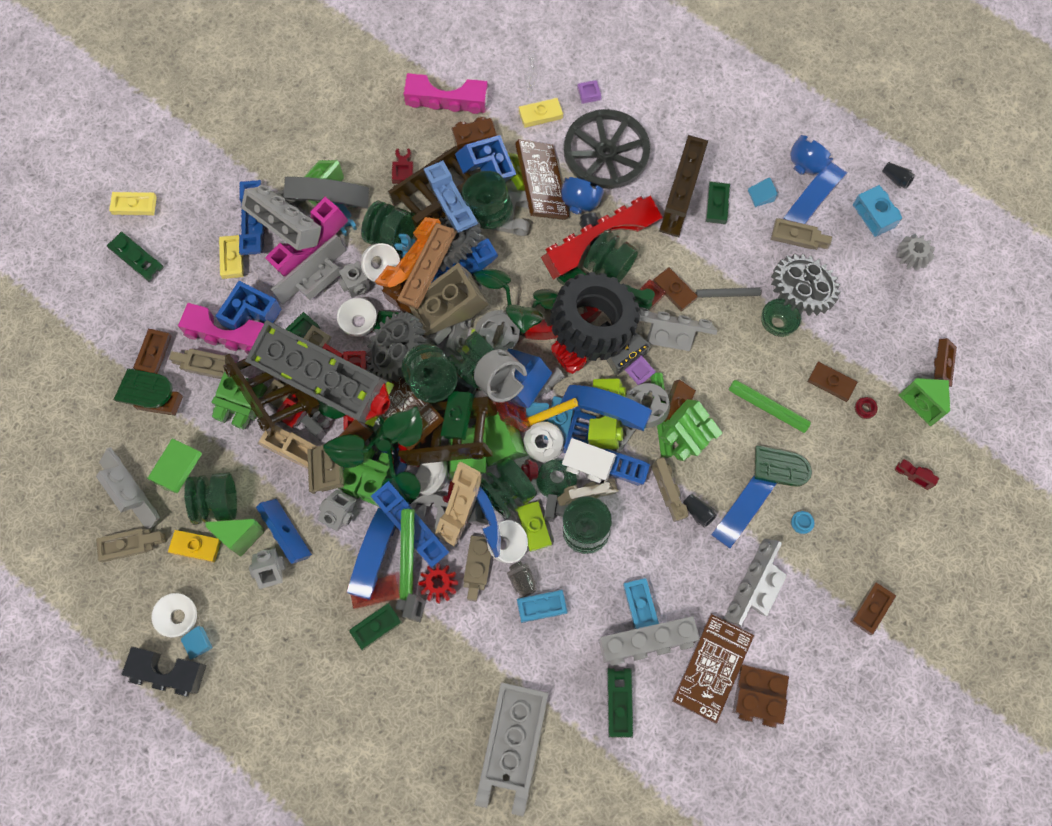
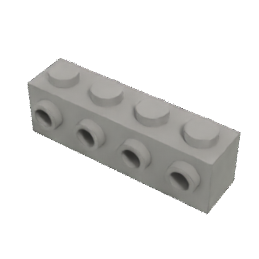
[241,185,321,250]
[598,616,700,666]

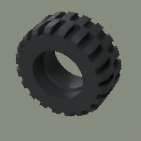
[550,272,640,361]

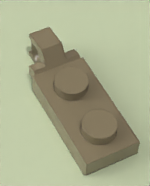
[770,218,832,250]
[169,348,225,379]
[651,457,688,522]
[557,479,619,506]
[96,528,166,563]
[463,535,491,602]

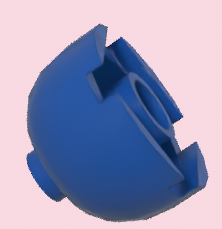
[790,135,833,175]
[561,177,604,215]

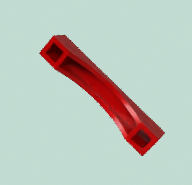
[541,195,663,280]

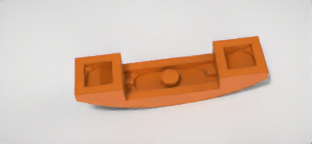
[375,217,441,288]

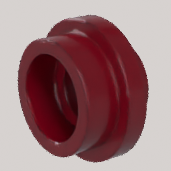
[855,397,878,419]
[521,459,538,482]

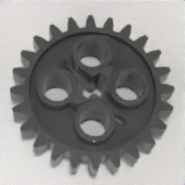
[438,216,482,271]
[771,254,841,316]
[366,311,426,383]

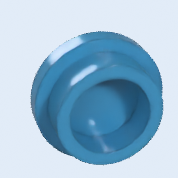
[791,511,815,534]

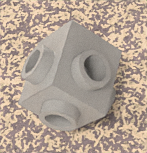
[338,262,371,298]
[318,489,356,531]
[249,548,286,589]

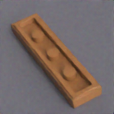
[397,223,457,309]

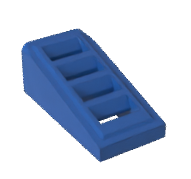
[563,410,596,453]
[604,449,650,486]

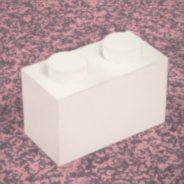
[562,438,616,483]

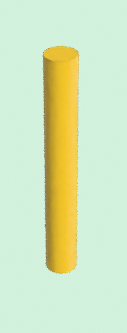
[516,398,578,430]

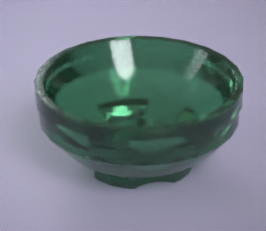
[761,299,801,337]
[536,459,577,498]

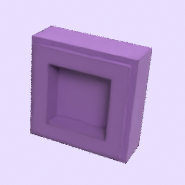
[577,80,602,104]
[624,355,655,385]

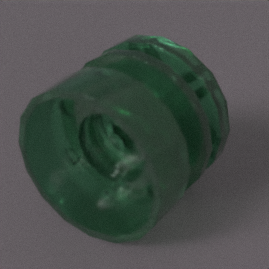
[462,171,513,229]
[361,200,415,255]
[583,230,639,283]
[447,331,495,391]
[401,344,458,403]
[480,457,537,519]
[184,472,237,525]
[562,497,612,554]

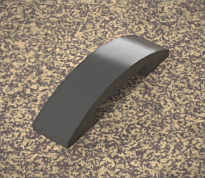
[283,176,369,209]

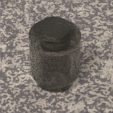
[507,561,537,598]

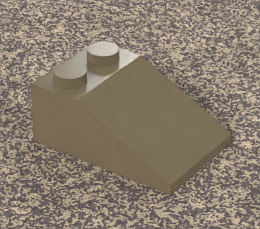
[409,263,489,336]

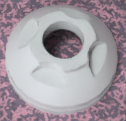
[361,243,400,282]
[337,298,377,337]
[524,422,565,462]
[416,461,449,495]
[487,520,528,563]
[152,593,197,637]

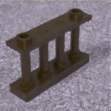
[659,135,709,238]
[388,146,488,229]
[223,354,320,437]
[398,396,498,466]

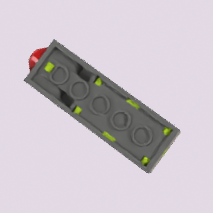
[245,320,394,426]

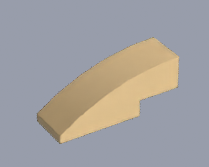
[258,425,317,469]

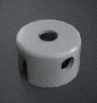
[474,349,527,402]

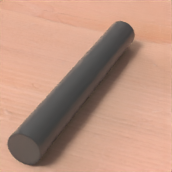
[696,287,761,298]

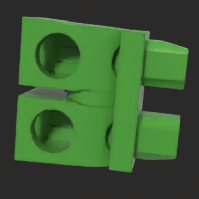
[211,371,268,430]
[660,399,722,461]
[338,445,394,507]

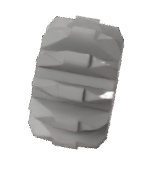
[896,234,935,271]

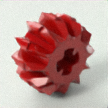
[551,341,586,374]
[418,563,458,604]

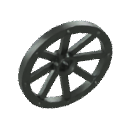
[563,109,650,189]

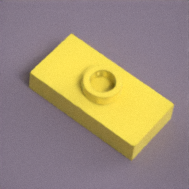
[518,98,563,128]
[109,192,157,215]
[219,235,244,279]

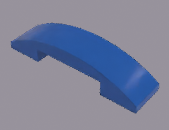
[783,162,847,224]
[239,180,264,255]
[432,238,498,282]
[560,385,652,431]
[711,474,777,549]
[371,481,449,568]
[476,487,501,558]
[347,508,396,600]

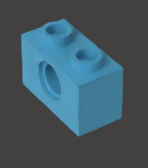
[852,185,902,237]

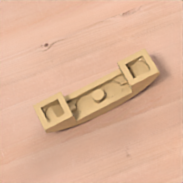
[435,461,481,546]

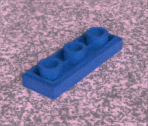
[256,499,312,564]

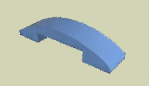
[424,161,478,233]

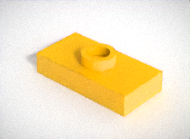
[168,530,221,563]

